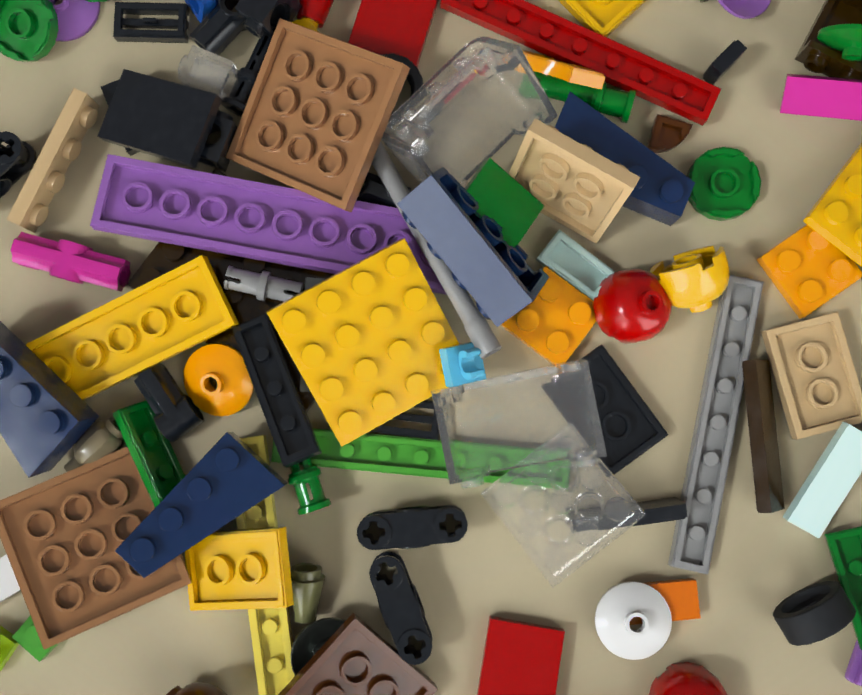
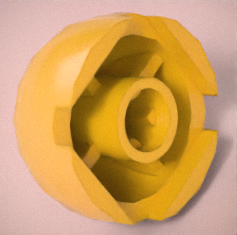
[650,246,730,313]

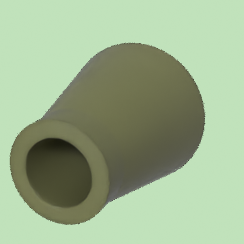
[291,563,325,623]

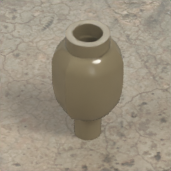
[64,417,123,472]

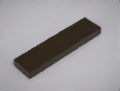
[742,360,785,513]

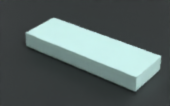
[783,421,862,538]

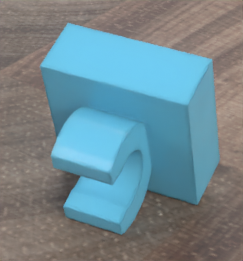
[439,342,486,387]

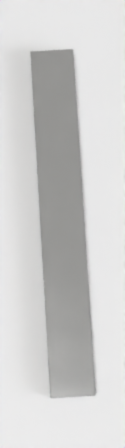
[668,275,764,574]

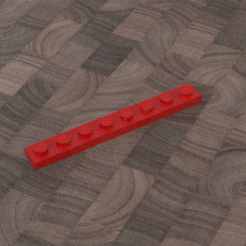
[440,0,721,126]

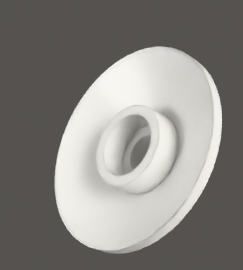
[595,581,672,660]

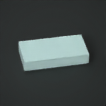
[536,229,615,301]

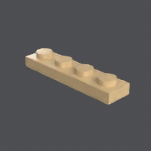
[6,88,100,233]

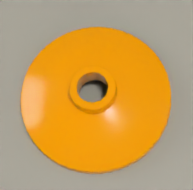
[183,343,254,416]

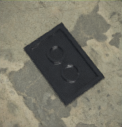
[97,69,222,168]
[541,344,669,479]

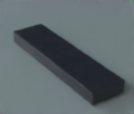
[232,313,322,468]

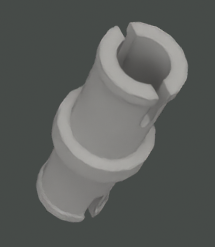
[224,265,304,302]

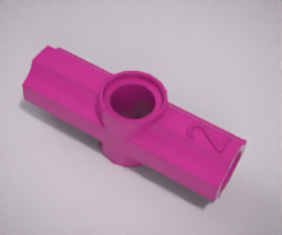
[10,232,131,292]

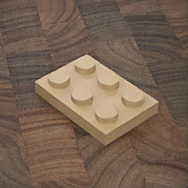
[761,312,862,440]

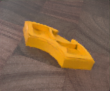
[508,48,605,90]

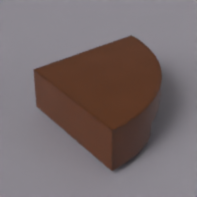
[647,114,693,153]

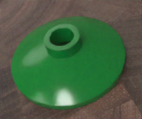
[817,24,862,61]

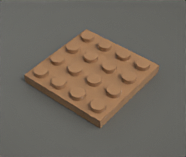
[226,18,410,213]
[0,447,193,650]

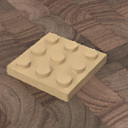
[509,118,640,244]

